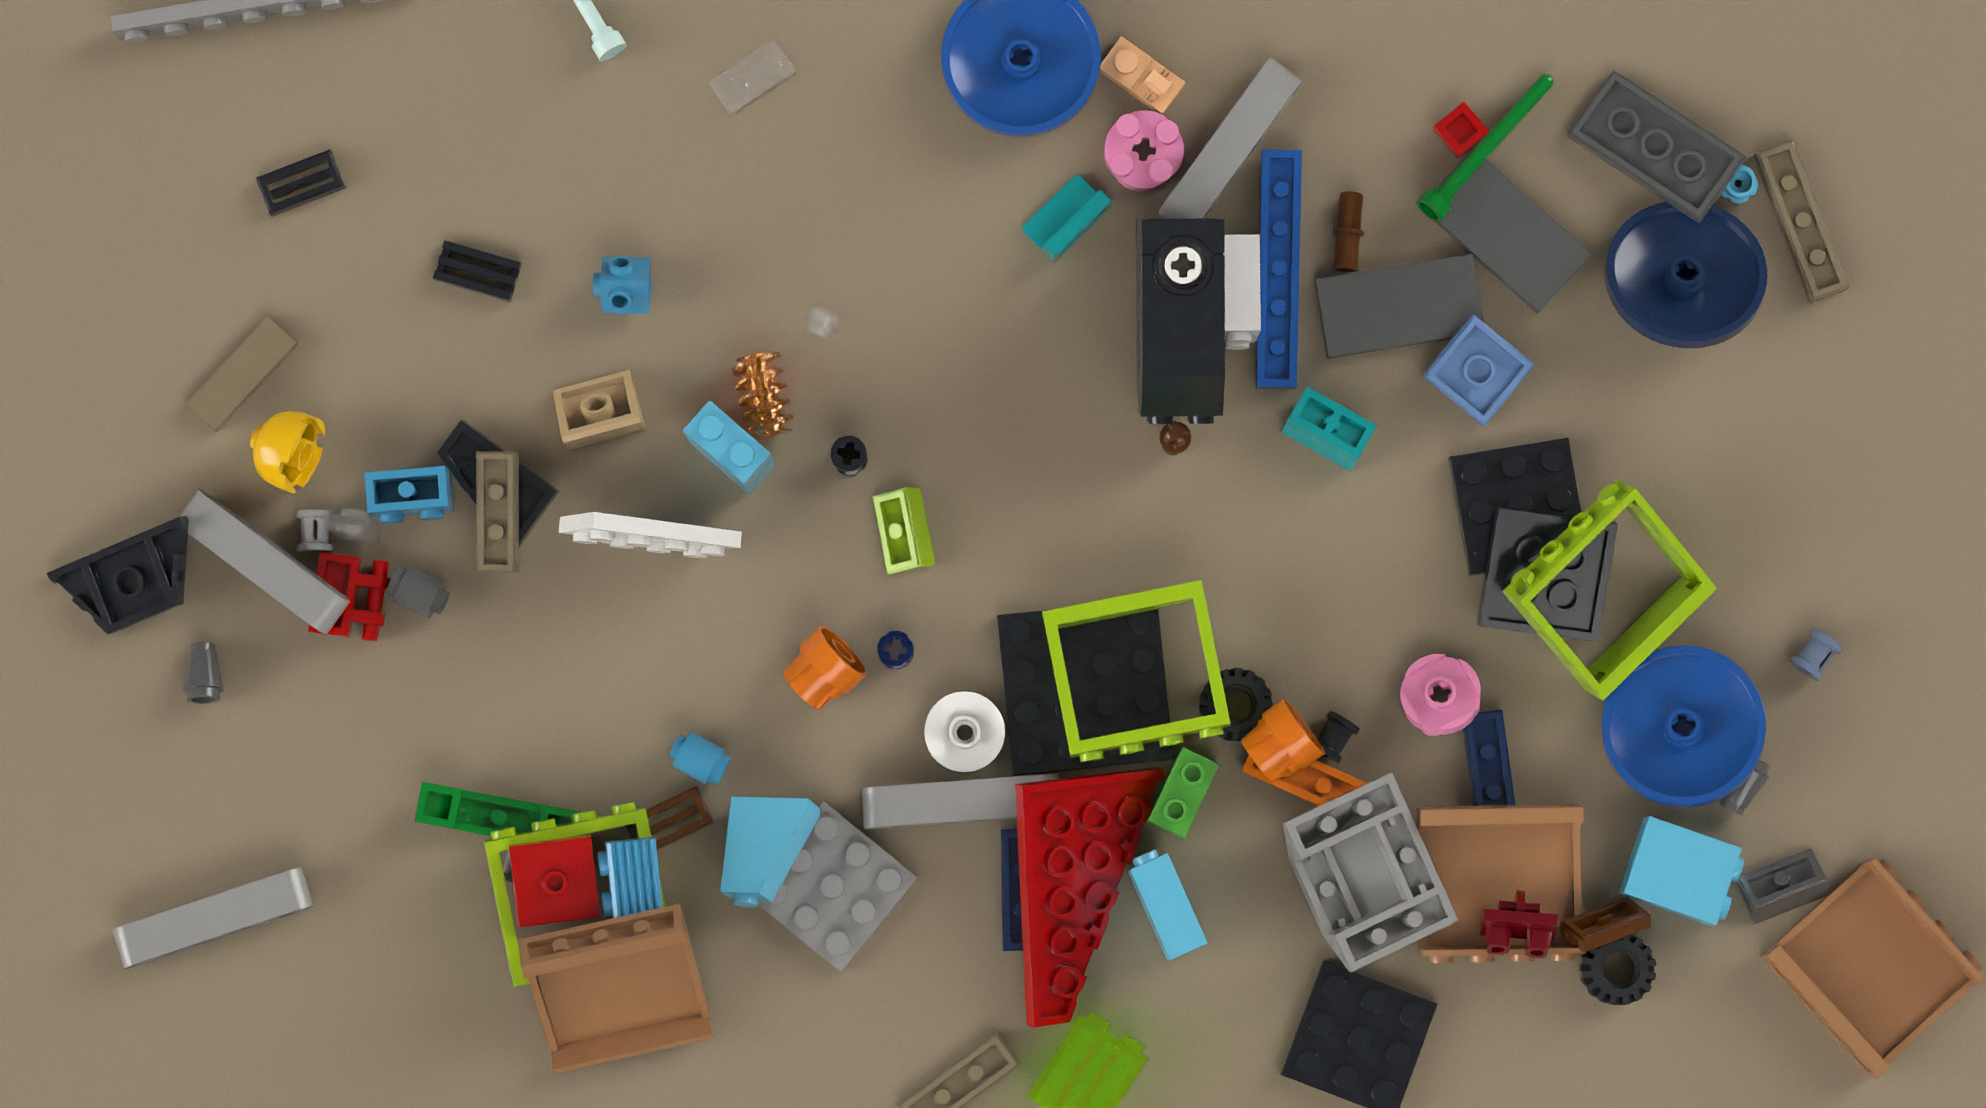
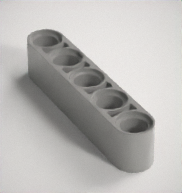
[1158,57,1303,219]
[179,489,351,634]
[861,774,1059,829]
[112,867,314,969]

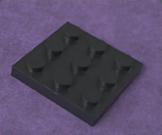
[1448,438,1581,576]
[1477,505,1618,642]
[1280,961,1438,1108]

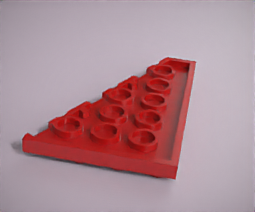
[1015,767,1164,1028]

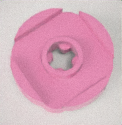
[1104,110,1184,192]
[1400,654,1481,736]

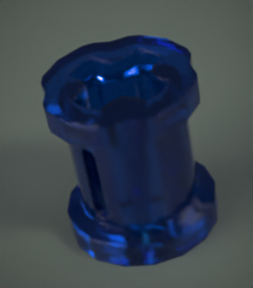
[877,631,914,670]

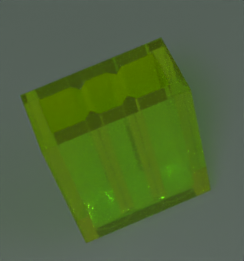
[1027,1012,1149,1108]

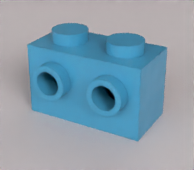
[364,466,454,524]

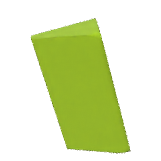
[872,487,935,574]

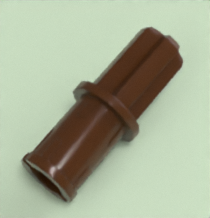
[1332,191,1364,272]
[1159,421,1191,455]

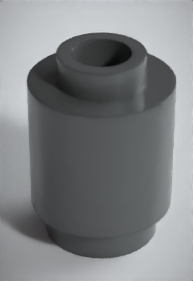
[386,566,450,619]

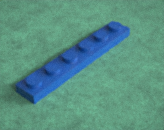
[1256,149,1302,390]

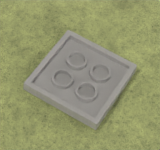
[758,801,918,972]

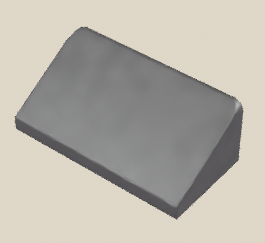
[1737,849,1829,924]

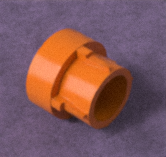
[783,625,867,710]
[1241,698,1325,782]

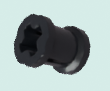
[831,436,868,476]
[1317,710,1360,764]

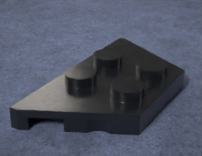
[47,516,189,634]

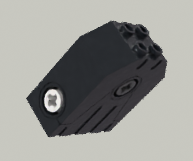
[1136,218,1225,424]

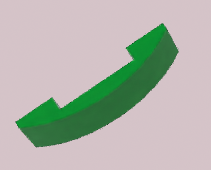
[414,782,581,837]

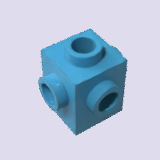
[593,255,652,315]

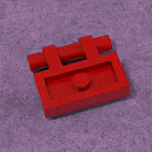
[308,552,391,642]

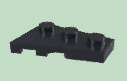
[438,420,559,547]

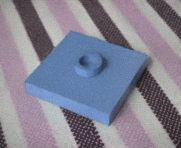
[1421,314,1535,427]

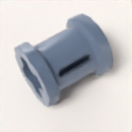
[1790,628,1843,682]

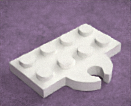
[559,512,742,558]

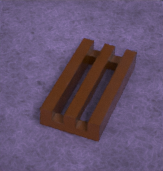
[626,786,715,850]
[1560,897,1651,953]

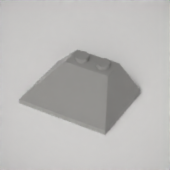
[1283,772,1459,972]

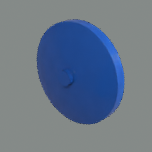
[941,0,1101,137]
[1602,646,1766,807]

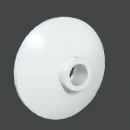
[924,691,1005,772]

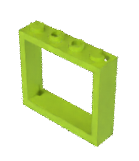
[1502,479,1718,700]
[1042,580,1231,763]
[483,802,666,987]

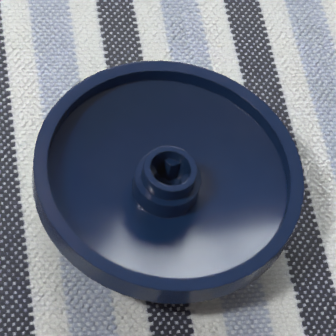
[1605,202,1768,348]

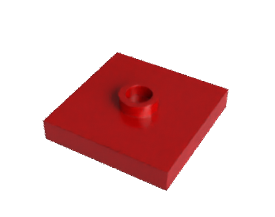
[509,835,600,928]

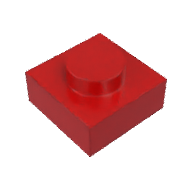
[1432,102,1490,159]

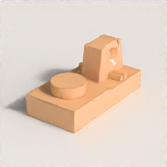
[1099,36,1186,115]

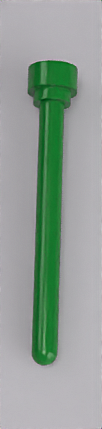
[1416,74,1554,223]

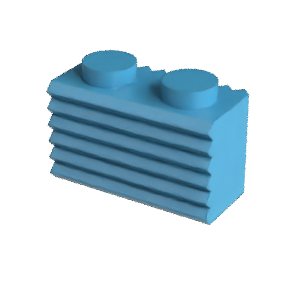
[598,836,662,918]

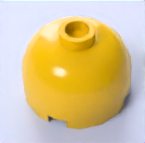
[250,410,325,494]

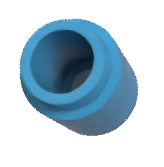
[669,731,732,786]

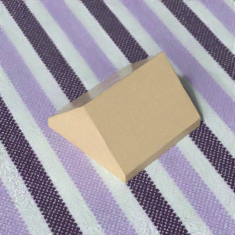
[553,370,646,450]

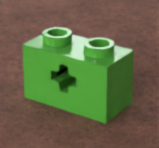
[1146,747,1219,840]

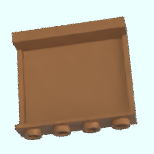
[1416,804,1586,963]
[1761,858,1986,1078]
[518,903,713,1074]

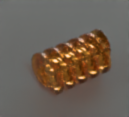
[732,351,794,439]

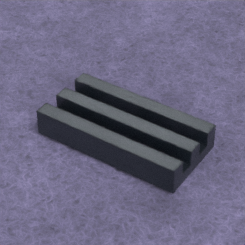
[256,149,346,217]
[433,240,522,302]

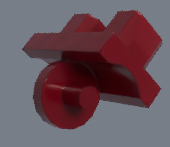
[1480,890,1558,958]

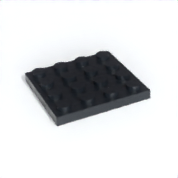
[997,609,1174,776]

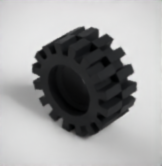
[1199,668,1273,742]
[1579,935,1657,1005]

